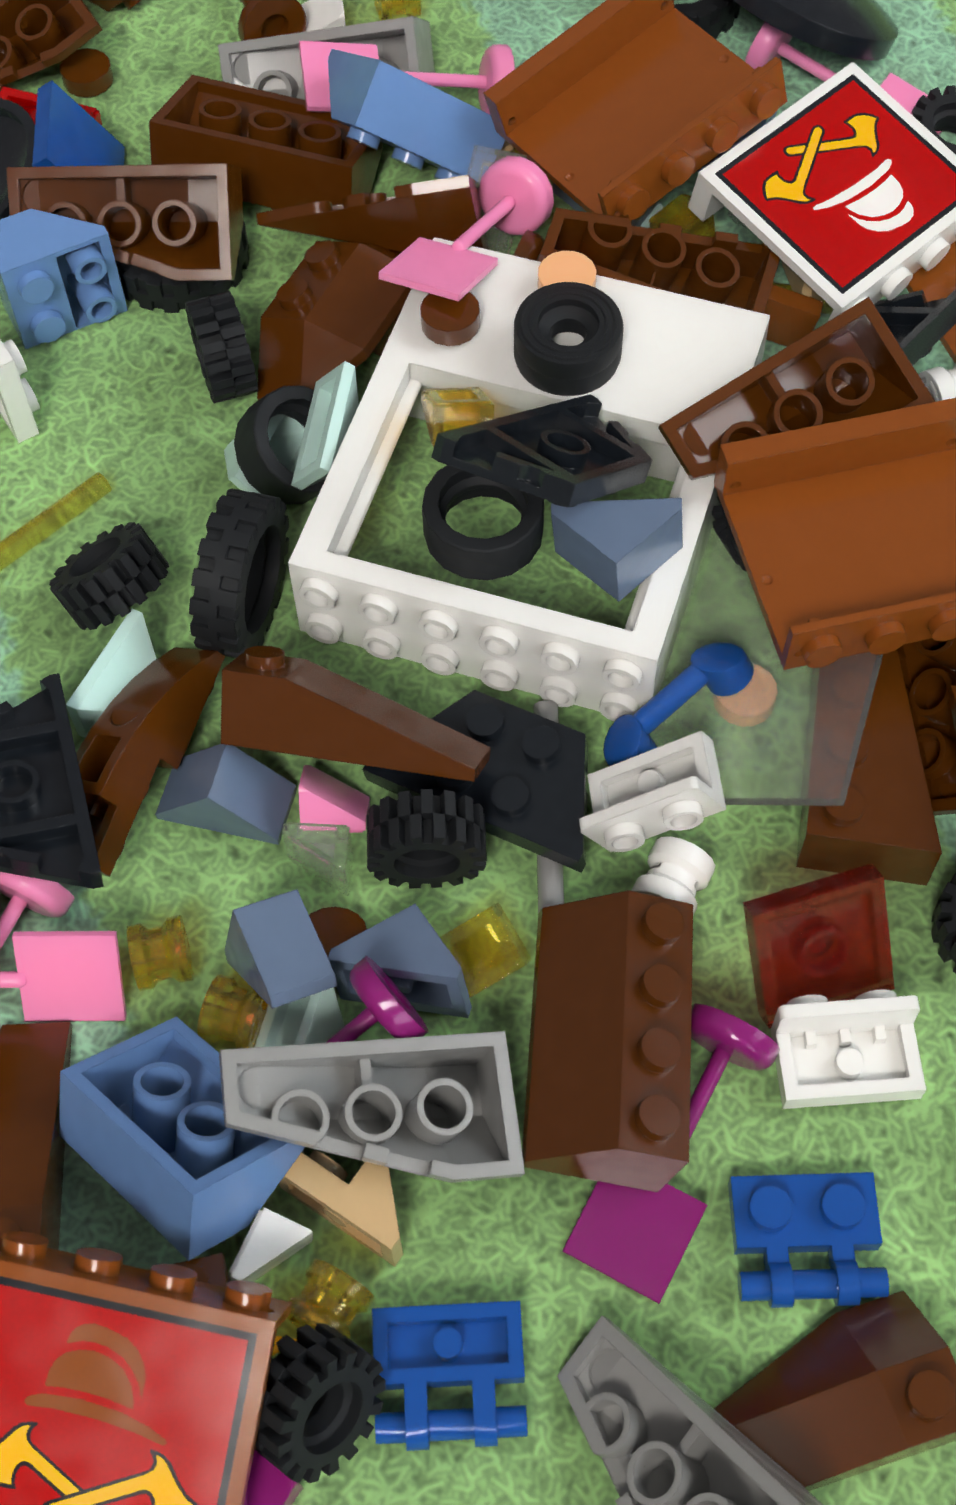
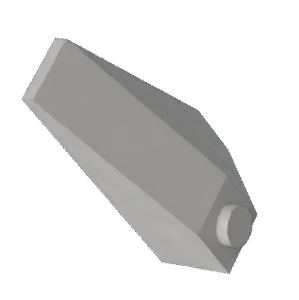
[218,16,435,100]
[219,1031,525,1183]
[557,1316,823,1505]

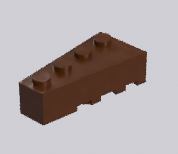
[538,208,780,314]

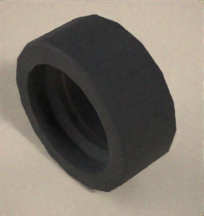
[234,386,325,505]
[422,465,544,581]

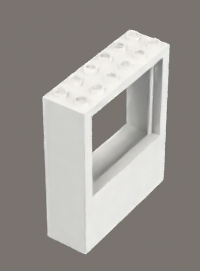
[288,237,770,721]

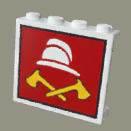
[688,62,956,321]

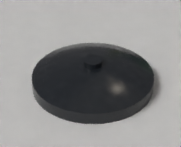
[733,0,898,61]

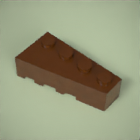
[796,650,942,886]

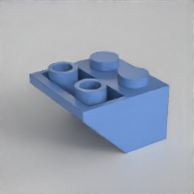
[0,208,128,349]

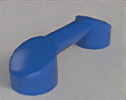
[603,642,754,766]

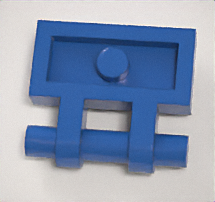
[728,1172,889,1308]
[372,1301,528,1451]

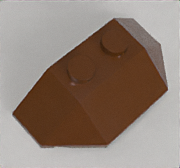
[257,240,411,400]

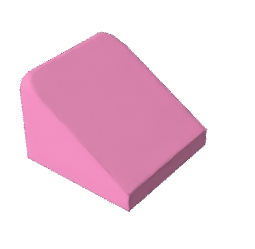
[298,765,370,833]

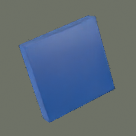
[32,80,125,167]

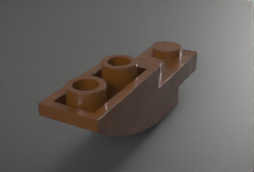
[76,647,225,877]

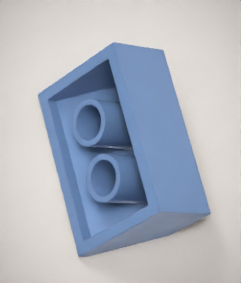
[328,49,505,184]
[59,1016,305,1261]

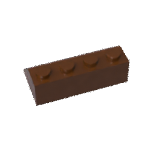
[149,75,384,210]
[522,890,693,1192]

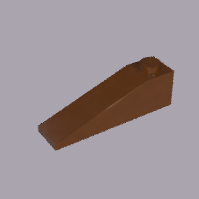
[0,0,103,87]
[6,163,243,281]
[256,175,488,252]
[658,297,935,481]
[714,1290,956,1491]

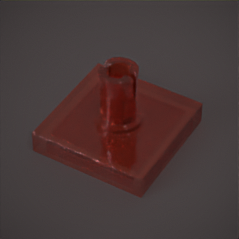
[743,863,895,1029]

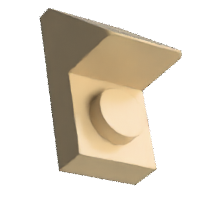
[279,1150,403,1267]

